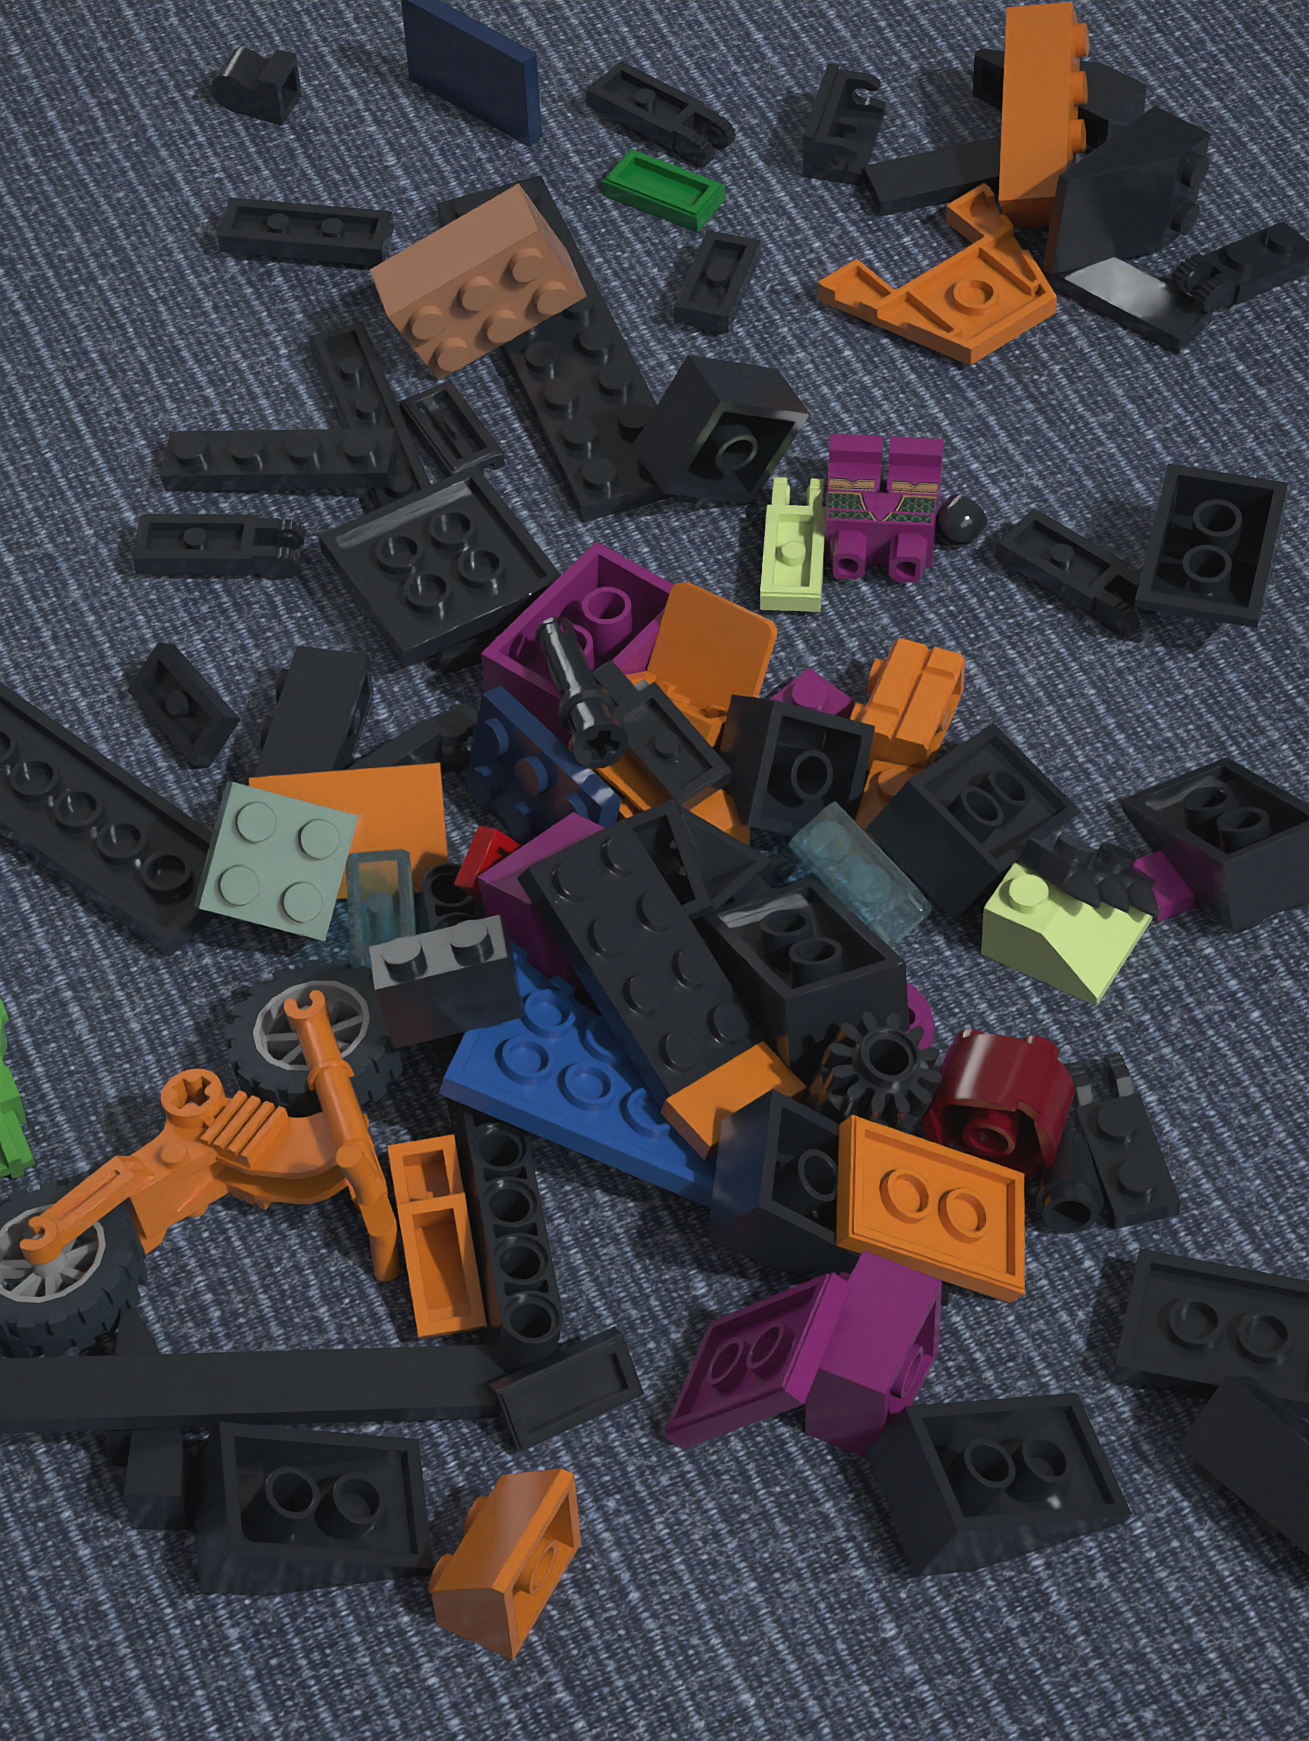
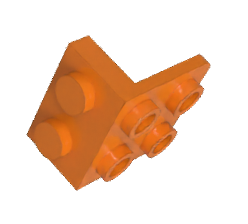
[624,582,777,747]

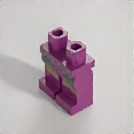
[825,433,944,583]

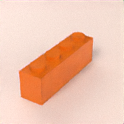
[999,2,1089,228]

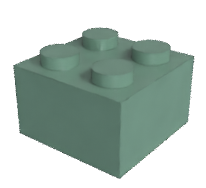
[194,781,359,941]

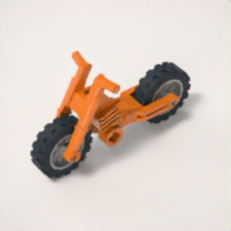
[0,959,408,1358]

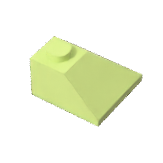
[981,862,1153,1006]

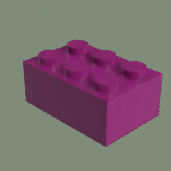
[481,541,674,748]

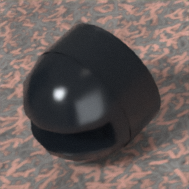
[935,494,987,547]

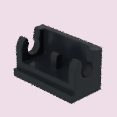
[803,63,886,186]

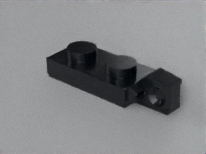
[592,660,732,810]

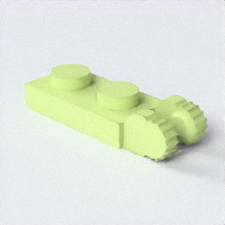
[760,477,826,612]

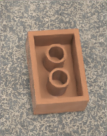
[370,183,587,381]

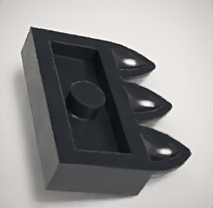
[1019,835,1158,917]

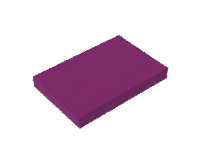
[664,1272,852,1449]

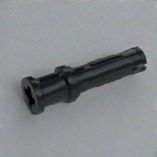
[535,617,629,769]

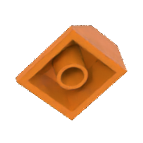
[428,1468,581,1660]

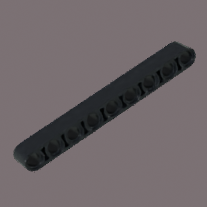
[416,862,563,1375]

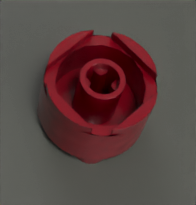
[923,1029,1075,1180]

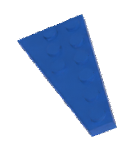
[438,940,718,1208]

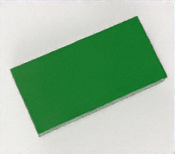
[602,149,725,233]

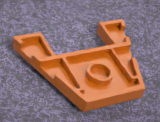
[818,183,1057,366]

